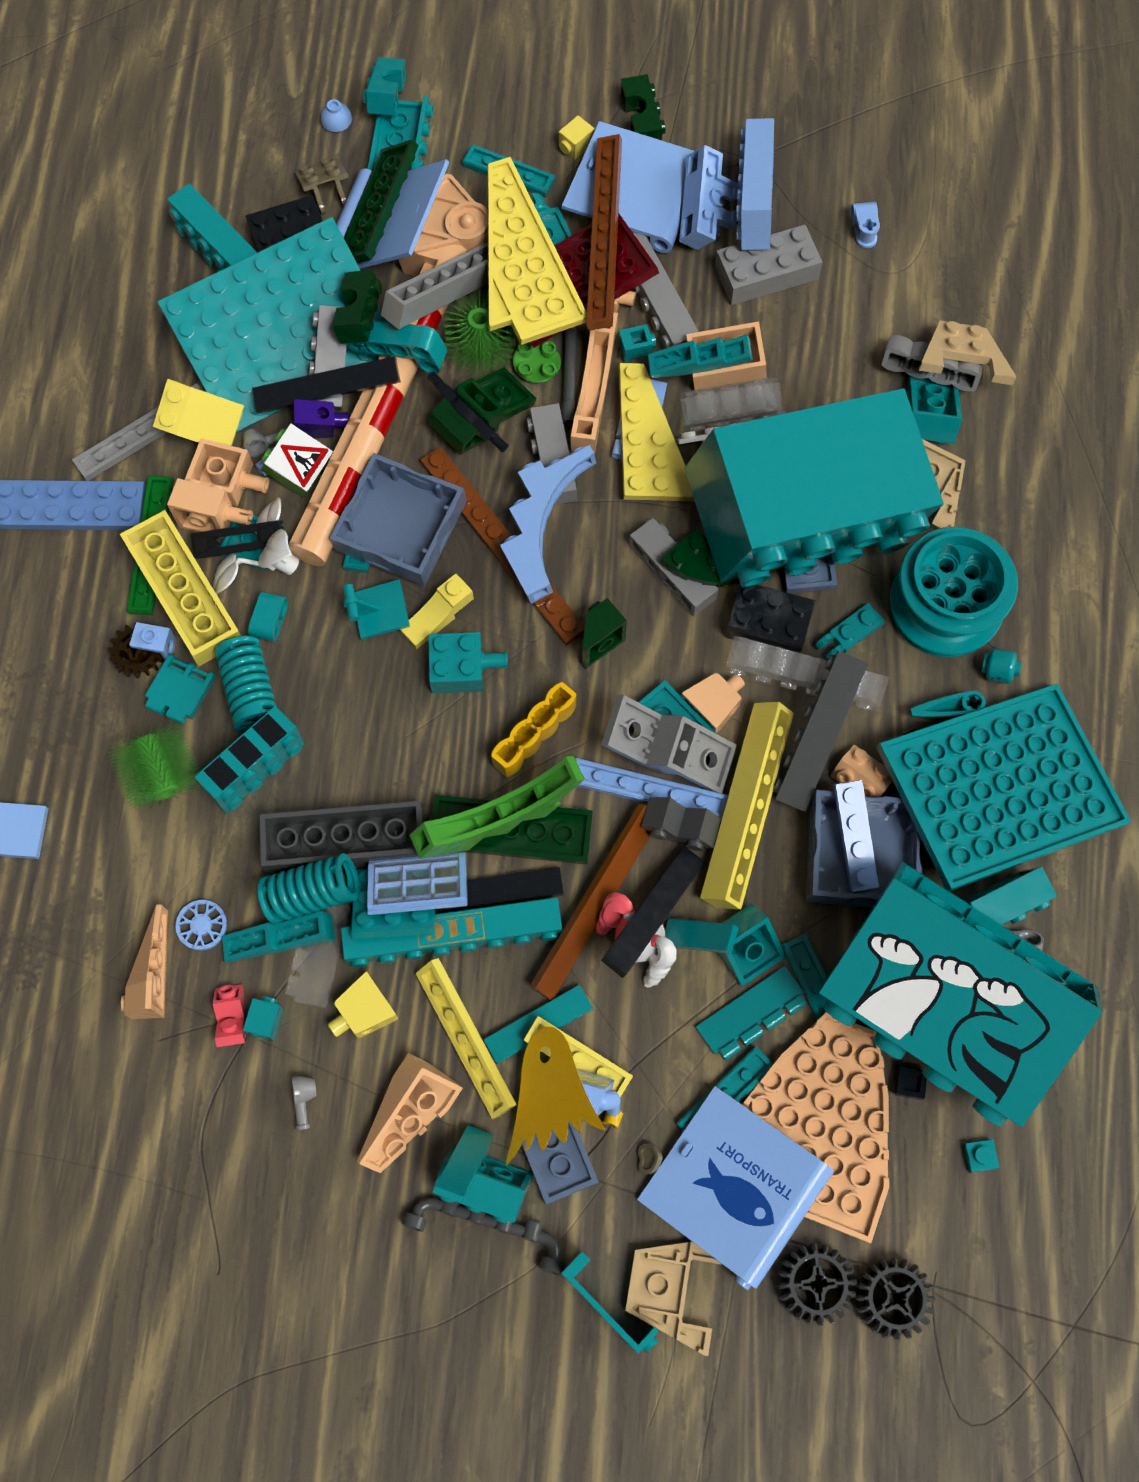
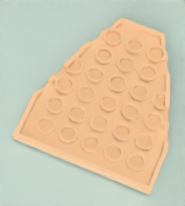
[742,1012,889,1244]

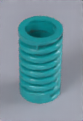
[214,636,277,732]
[258,853,360,924]

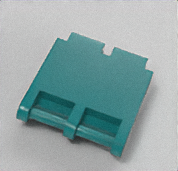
[145,654,216,725]

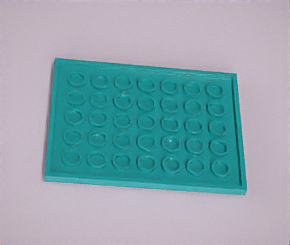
[157,217,387,433]
[877,683,1131,891]

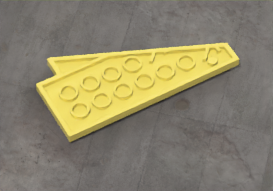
[488,157,587,345]

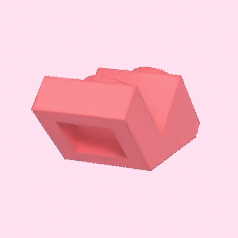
[212,984,246,1047]

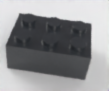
[245,195,322,252]
[725,585,816,657]

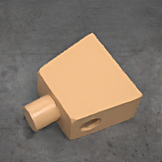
[682,673,745,733]

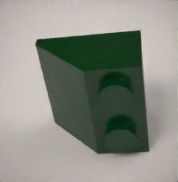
[582,598,627,669]

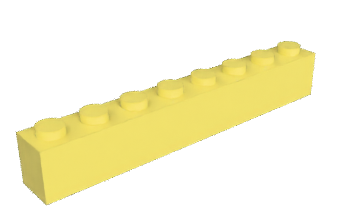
[700,702,794,910]

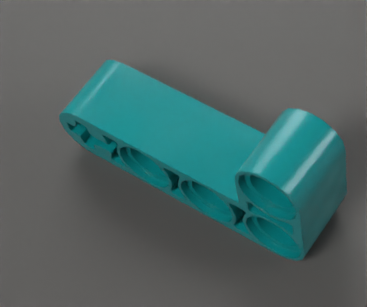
[346,321,448,374]

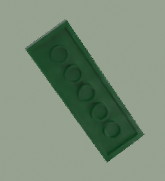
[344,139,419,263]
[431,795,593,865]

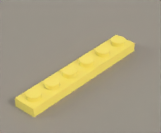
[416,958,517,1120]

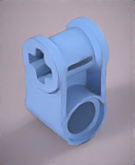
[851,201,880,249]

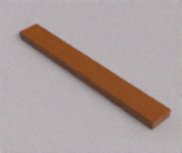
[530,803,651,1001]

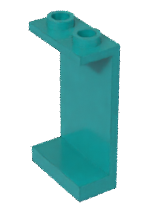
[561,1252,659,1354]

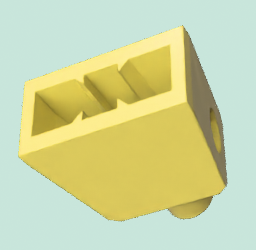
[328,972,399,1038]

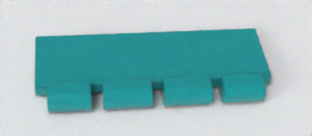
[696,966,806,1061]

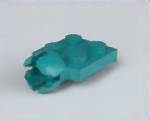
[531,193,572,246]

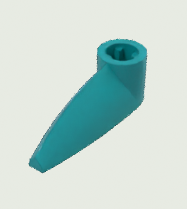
[910,691,986,718]

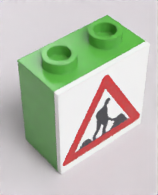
[261,424,333,498]

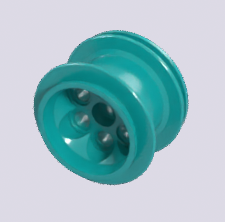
[890,527,1018,658]

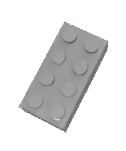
[715,225,823,305]

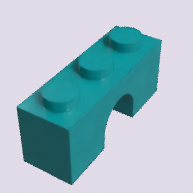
[363,57,406,116]

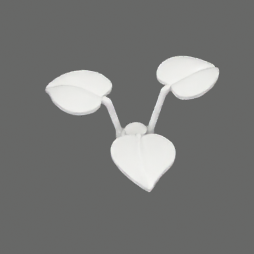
[213,497,299,596]

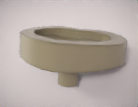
[638,1143,663,1175]

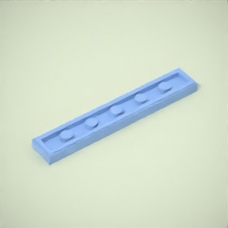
[576,758,729,821]

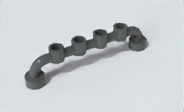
[402,1198,564,1275]

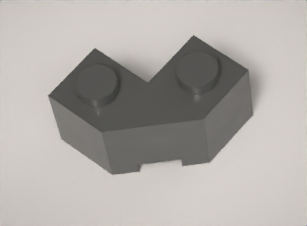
[641,797,721,851]

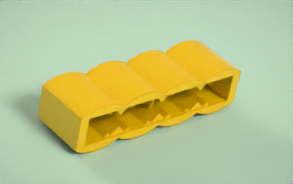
[491,682,576,778]

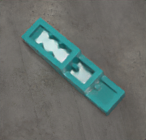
[648,334,753,378]

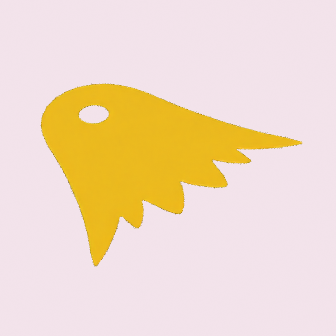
[505,1027,605,1166]

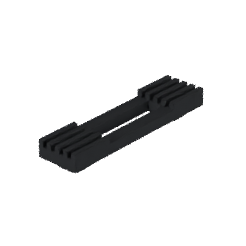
[191,520,284,559]

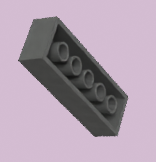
[260,801,424,874]

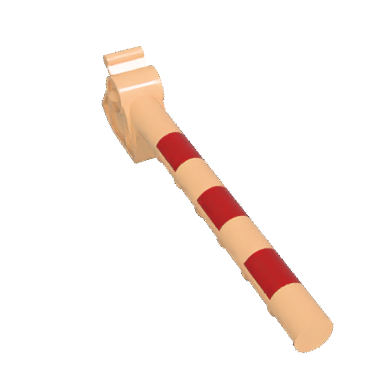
[289,173,488,567]

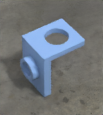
[129,622,177,660]

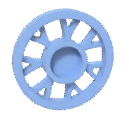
[175,900,227,951]

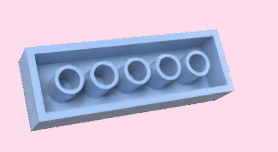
[737,118,774,250]

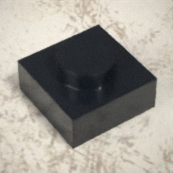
[895,1066,927,1100]

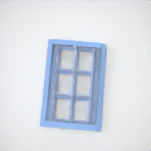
[367,852,468,915]

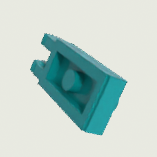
[815,603,885,660]

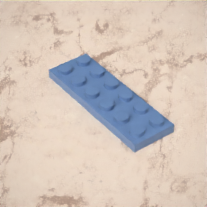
[0,480,146,530]

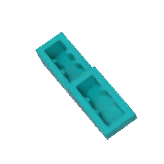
[222,911,335,963]
[433,1125,494,1203]

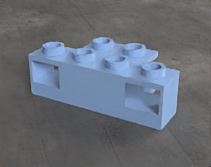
[679,145,738,250]

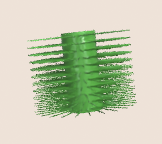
[444,289,516,377]
[109,723,200,811]

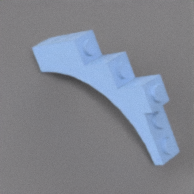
[500,445,596,604]

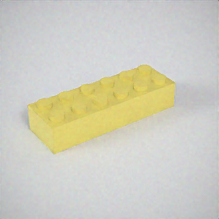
[120,510,241,667]

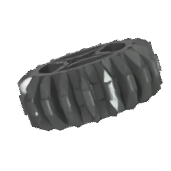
[777,1243,857,1326]
[855,1257,936,1340]

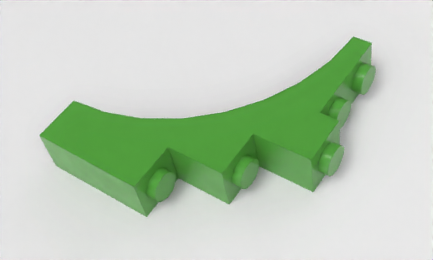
[410,756,585,859]

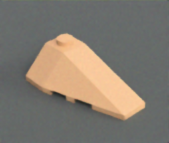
[121,904,168,1019]
[357,1053,463,1173]

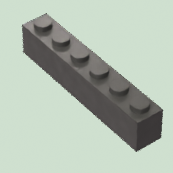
[773,651,869,812]

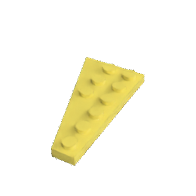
[619,363,695,502]

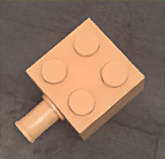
[185,439,269,507]
[167,478,253,539]

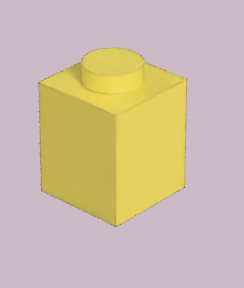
[559,116,595,160]

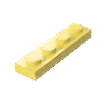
[523,1016,633,1097]

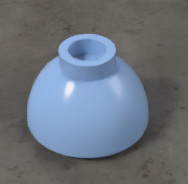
[320,99,352,132]

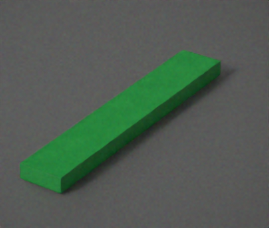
[127,475,174,616]

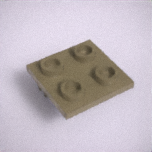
[295,158,349,214]

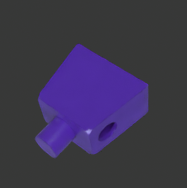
[293,399,349,439]

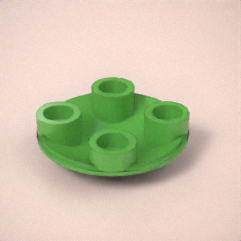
[513,341,561,383]

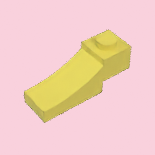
[400,574,474,650]

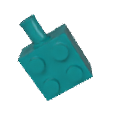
[429,632,508,693]

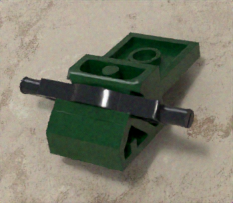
[427,367,537,455]

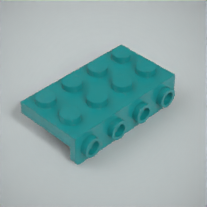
[368,95,433,171]

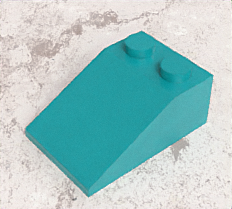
[907,375,963,444]

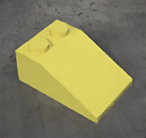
[153,379,245,446]

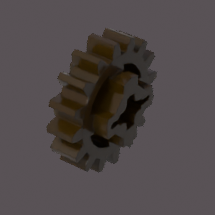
[108,623,164,678]

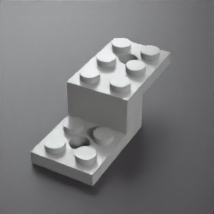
[601,695,737,794]

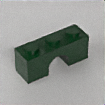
[620,74,666,141]
[332,269,382,344]

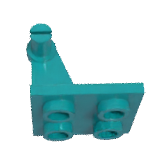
[343,579,410,640]

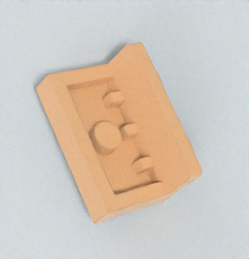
[831,745,893,798]

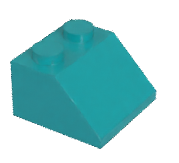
[717,903,786,986]

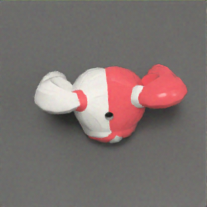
[595,892,676,988]

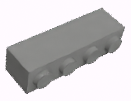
[309,305,347,411]
[526,403,577,505]
[629,518,719,617]

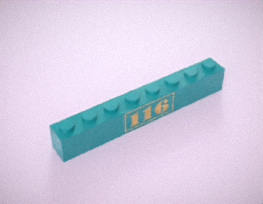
[341,898,562,968]

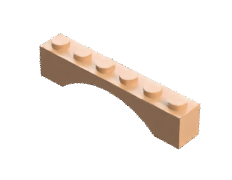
[571,312,618,454]

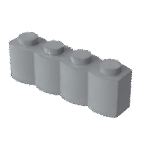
[881,335,983,392]

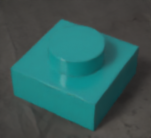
[963,1139,1000,1173]

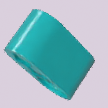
[248,591,288,642]

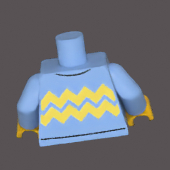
[577,1069,623,1129]

